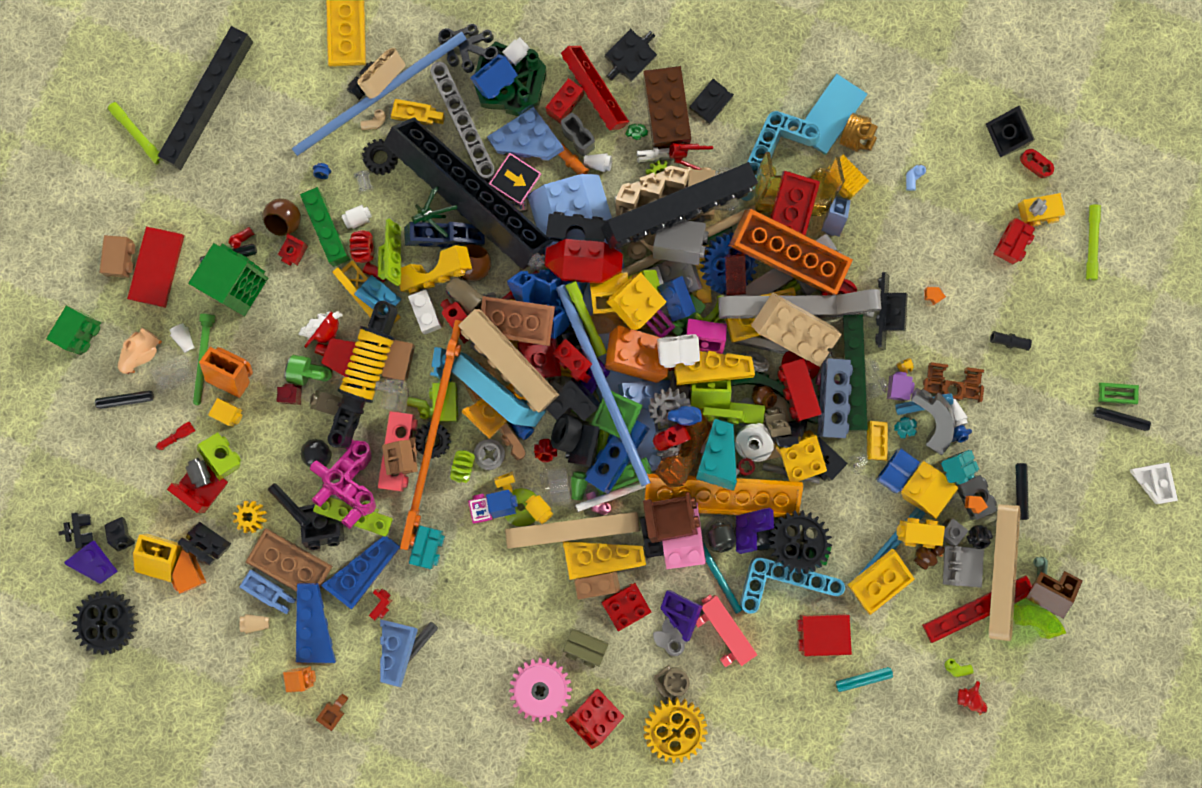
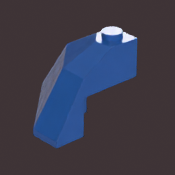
[507,269,587,339]

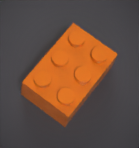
[605,325,668,383]

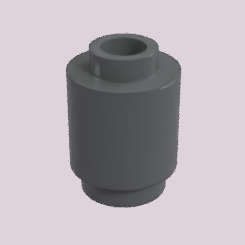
[185,458,211,488]

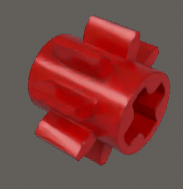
[534,439,557,462]

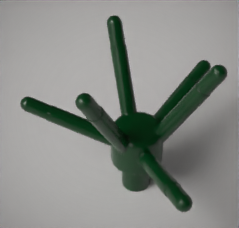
[411,187,457,237]

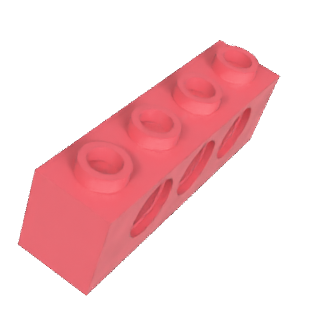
[378,411,418,492]

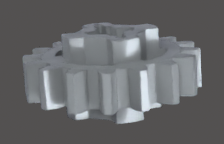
[648,388,691,427]

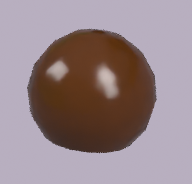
[262,198,301,236]
[459,244,491,282]

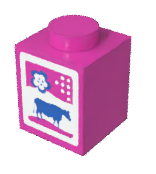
[468,494,494,524]

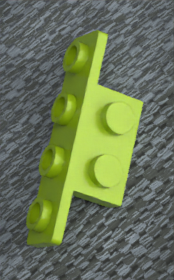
[378,218,401,286]
[690,398,765,425]
[313,496,393,537]

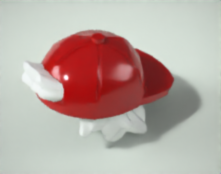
[299,311,343,348]

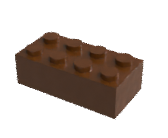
[643,66,692,149]

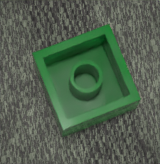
[46,305,101,355]

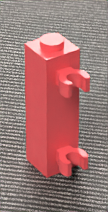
[696,594,757,667]

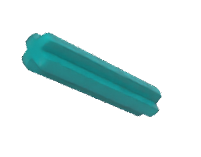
[835,667,893,692]

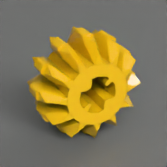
[233,501,267,533]

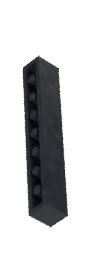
[158,26,253,170]

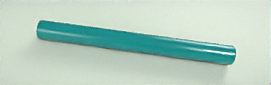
[703,542,742,614]

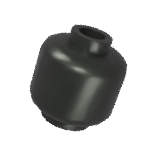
[708,522,736,553]

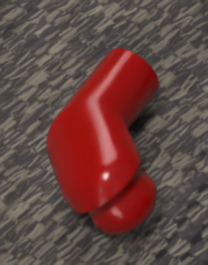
[228,227,255,248]

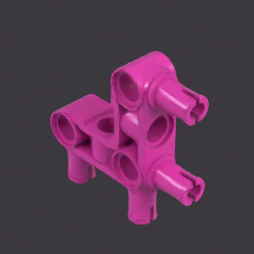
[310,435,376,529]

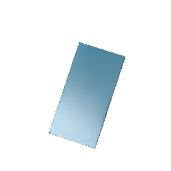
[805,74,868,155]

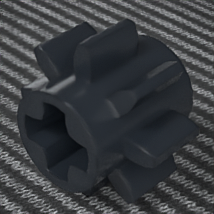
[967,525,993,549]

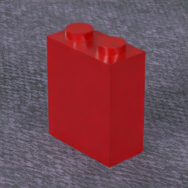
[797,613,852,656]

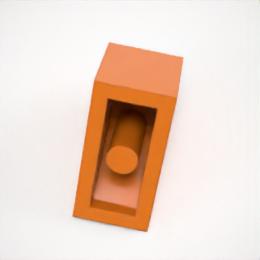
[172,549,207,594]

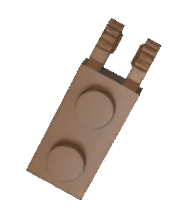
[499,423,526,461]

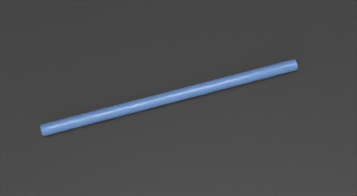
[292,31,467,156]
[556,285,651,487]

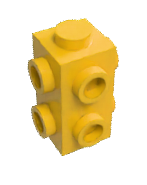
[896,517,945,549]

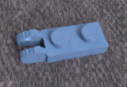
[239,570,296,614]

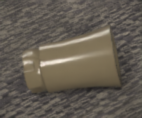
[445,277,484,315]

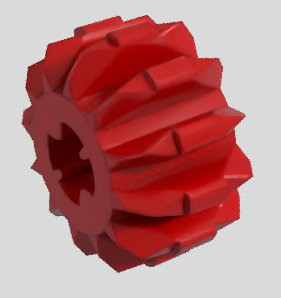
[349,230,375,263]

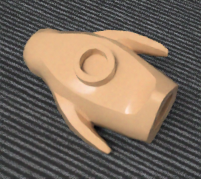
[117,328,162,374]

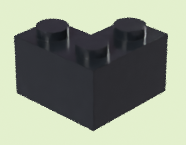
[546,378,600,421]

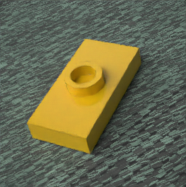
[867,421,888,461]

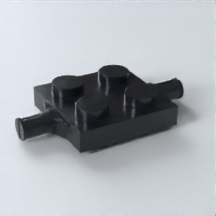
[605,29,657,82]

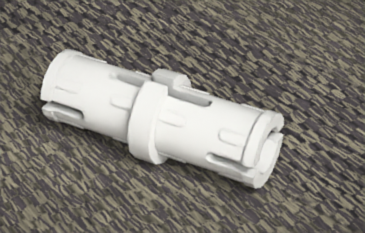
[637,147,672,163]

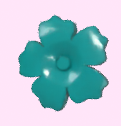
[894,417,918,439]

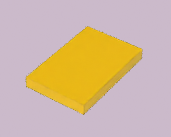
[847,549,915,615]

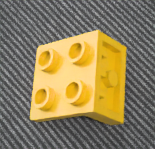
[775,430,827,482]

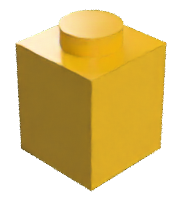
[208,398,242,427]

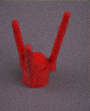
[669,143,714,170]

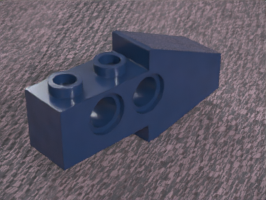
[404,222,485,249]

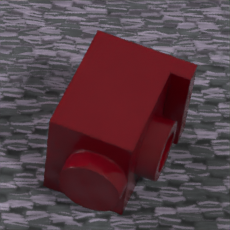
[276,383,302,405]

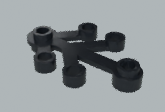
[438,24,499,73]

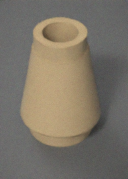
[240,614,269,634]

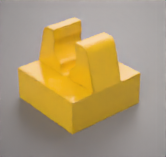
[494,471,515,493]

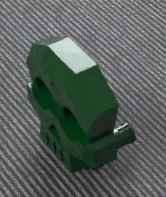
[473,41,546,116]

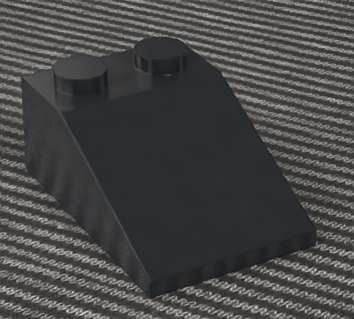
[565,425,599,468]

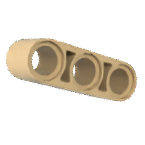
[357,48,406,99]

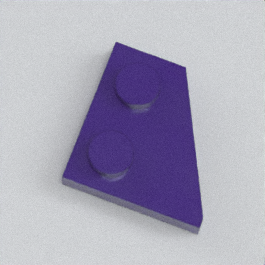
[64,541,118,584]
[660,590,703,642]

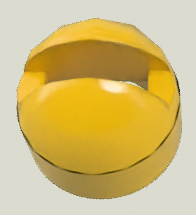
[896,358,914,374]

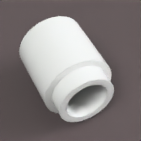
[502,37,530,66]
[342,205,372,229]

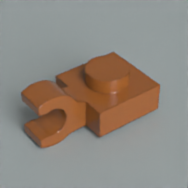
[316,693,348,731]

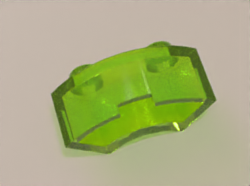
[1013,604,1067,639]

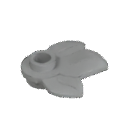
[653,617,688,656]

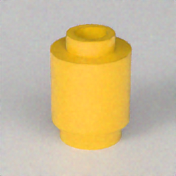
[525,495,553,524]

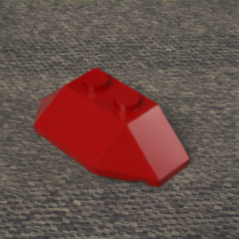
[545,239,623,284]

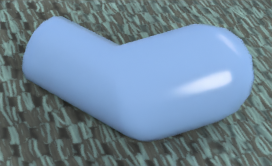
[906,165,926,191]

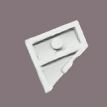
[1130,463,1178,504]

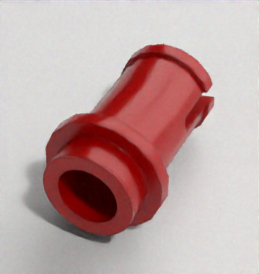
[363,262,386,282]

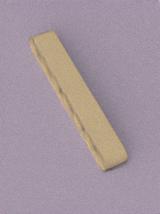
[989,504,1020,641]
[505,512,640,549]

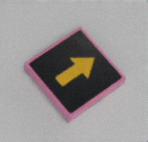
[489,153,542,206]

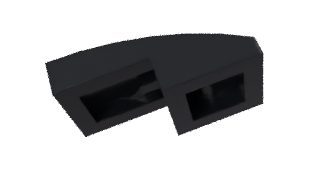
[639,516,664,558]

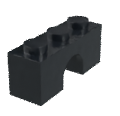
[546,212,607,242]

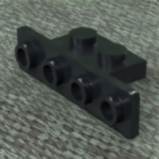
[875,272,908,350]

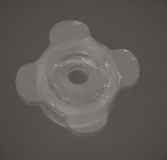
[528,253,545,271]

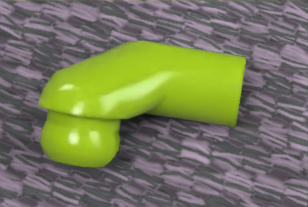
[407,397,430,420]
[944,658,974,677]

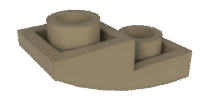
[764,407,791,437]

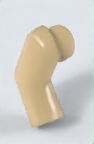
[361,109,386,130]

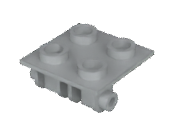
[943,545,984,588]

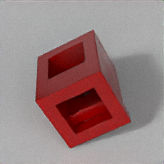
[278,234,308,266]

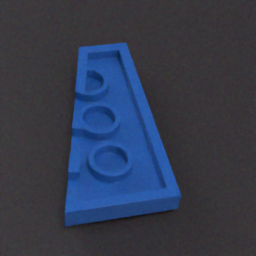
[321,536,400,609]
[296,583,336,663]

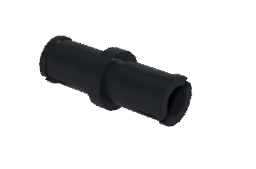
[990,331,1032,351]

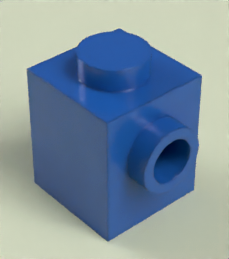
[486,490,518,518]

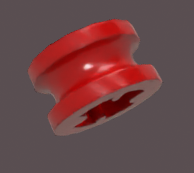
[737,458,755,476]

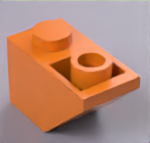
[283,666,316,692]

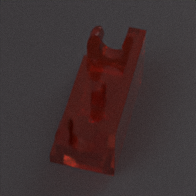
[725,252,746,296]

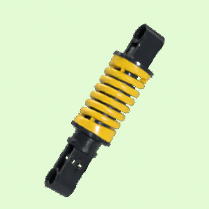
[328,301,398,448]

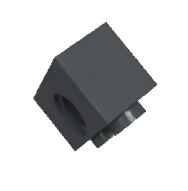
[955,475,998,520]

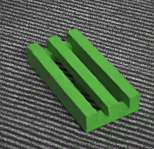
[1098,382,1139,405]

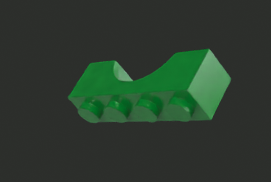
[300,187,351,267]

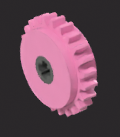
[509,657,572,722]

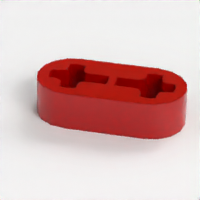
[1020,149,1055,178]

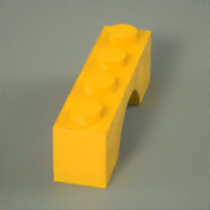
[399,245,472,295]

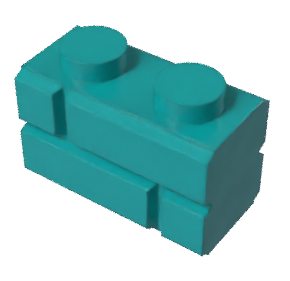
[941,450,979,485]
[409,525,445,569]

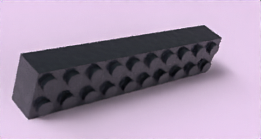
[383,117,553,270]

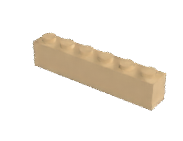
[458,309,559,413]

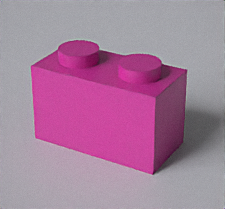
[685,319,727,354]

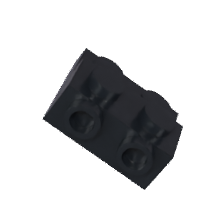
[299,504,344,550]

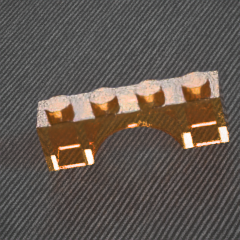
[655,415,712,488]

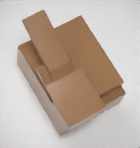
[382,437,418,475]

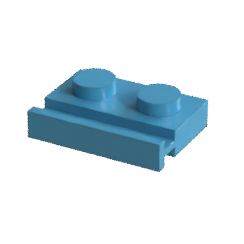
[354,275,401,315]
[430,347,456,381]

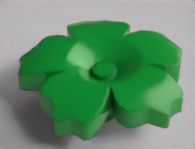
[625,124,648,141]

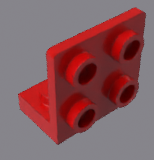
[167,460,228,513]
[565,689,624,749]

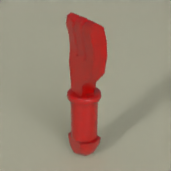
[156,422,196,450]

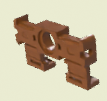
[922,362,984,403]

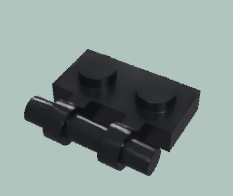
[178,522,231,566]

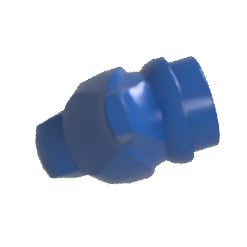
[667,406,702,426]

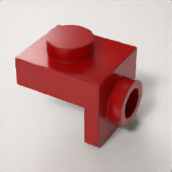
[369,588,392,621]

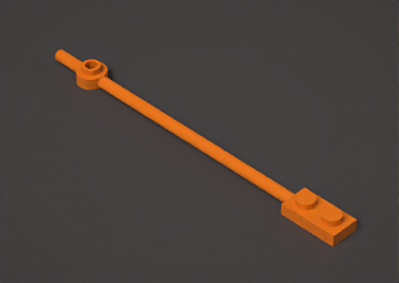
[400,320,462,550]

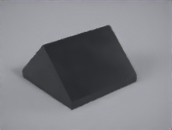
[986,105,1035,157]

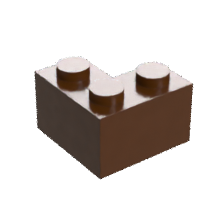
[1026,571,1083,619]

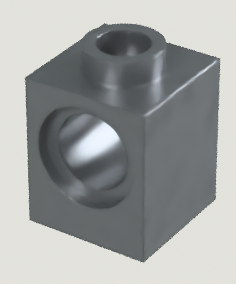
[942,518,968,546]

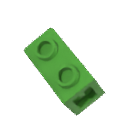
[664,295,706,336]

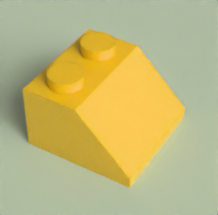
[901,461,958,519]

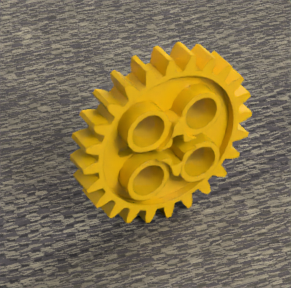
[643,697,708,763]

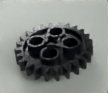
[768,510,832,575]
[71,590,139,655]

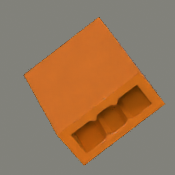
[199,347,253,398]

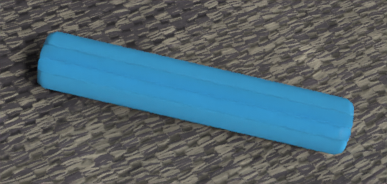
[895,393,954,415]

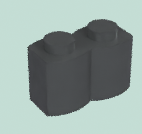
[561,113,595,157]

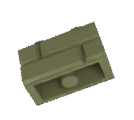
[563,628,608,668]

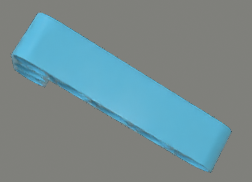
[741,111,820,201]
[451,352,546,427]
[740,557,845,614]

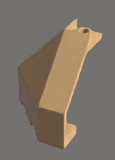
[615,166,690,252]

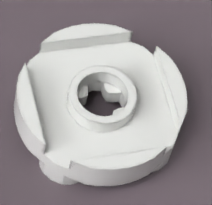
[735,423,775,462]

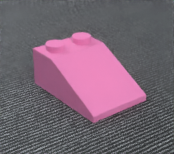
[662,502,706,569]

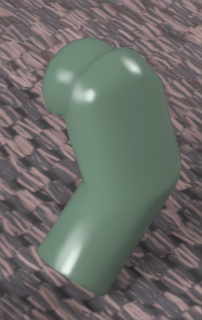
[1033,556,1048,577]

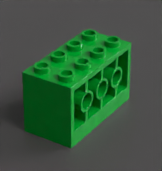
[188,243,269,317]

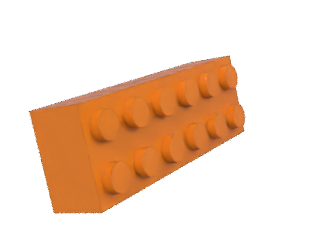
[728,209,853,295]

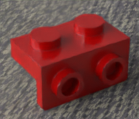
[553,339,592,383]

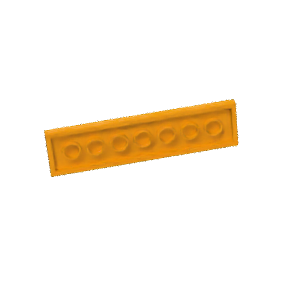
[645,474,803,518]

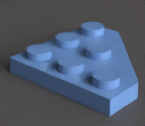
[487,107,564,160]

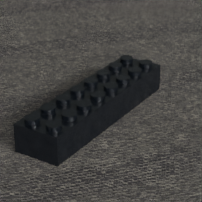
[601,162,758,250]

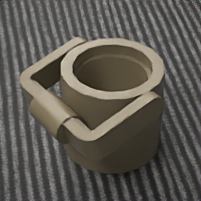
[653,665,690,703]

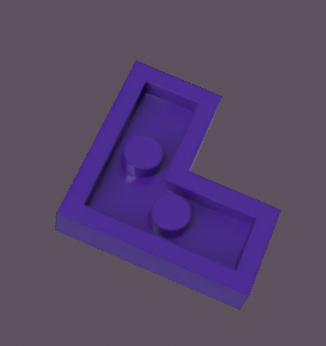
[736,508,774,554]

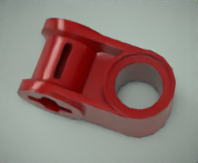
[653,424,691,451]

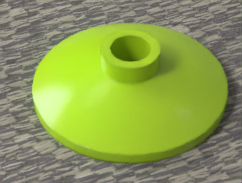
[505,488,537,527]

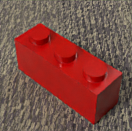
[777,358,822,422]

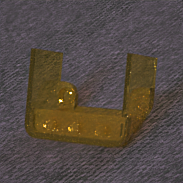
[754,152,845,216]

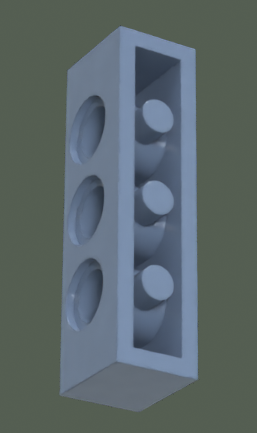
[817,358,853,438]

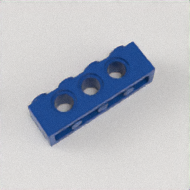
[585,420,650,494]

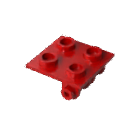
[601,583,652,632]

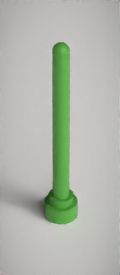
[193,314,216,406]

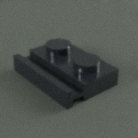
[689,79,734,124]

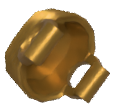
[839,113,878,152]

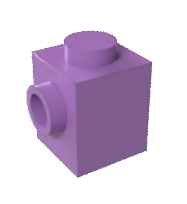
[887,372,915,401]

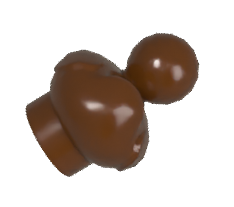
[751,384,777,408]
[913,545,944,570]

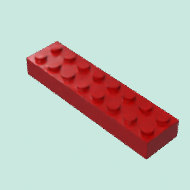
[561,46,629,131]

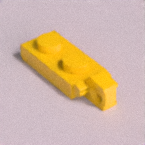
[391,99,445,125]

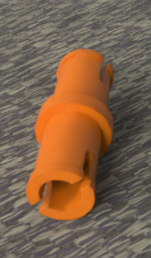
[558,144,589,175]

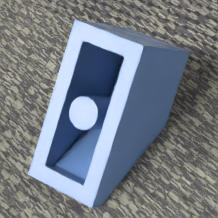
[821,194,851,237]

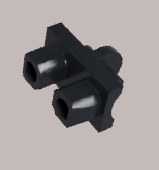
[58,512,94,549]

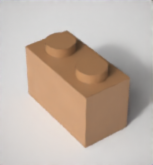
[99,235,135,278]
[381,340,415,383]
[574,571,620,600]

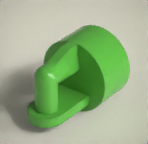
[285,354,332,386]

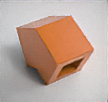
[924,287,946,305]
[965,496,988,514]

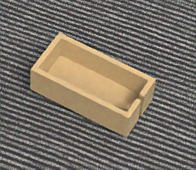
[751,292,842,367]

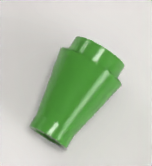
[571,471,588,500]

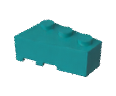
[696,419,737,491]

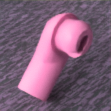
[586,491,611,515]

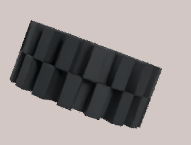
[362,139,398,175]
[414,422,451,459]

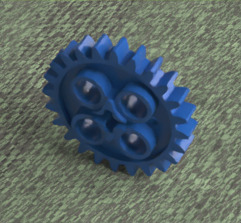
[700,232,758,295]

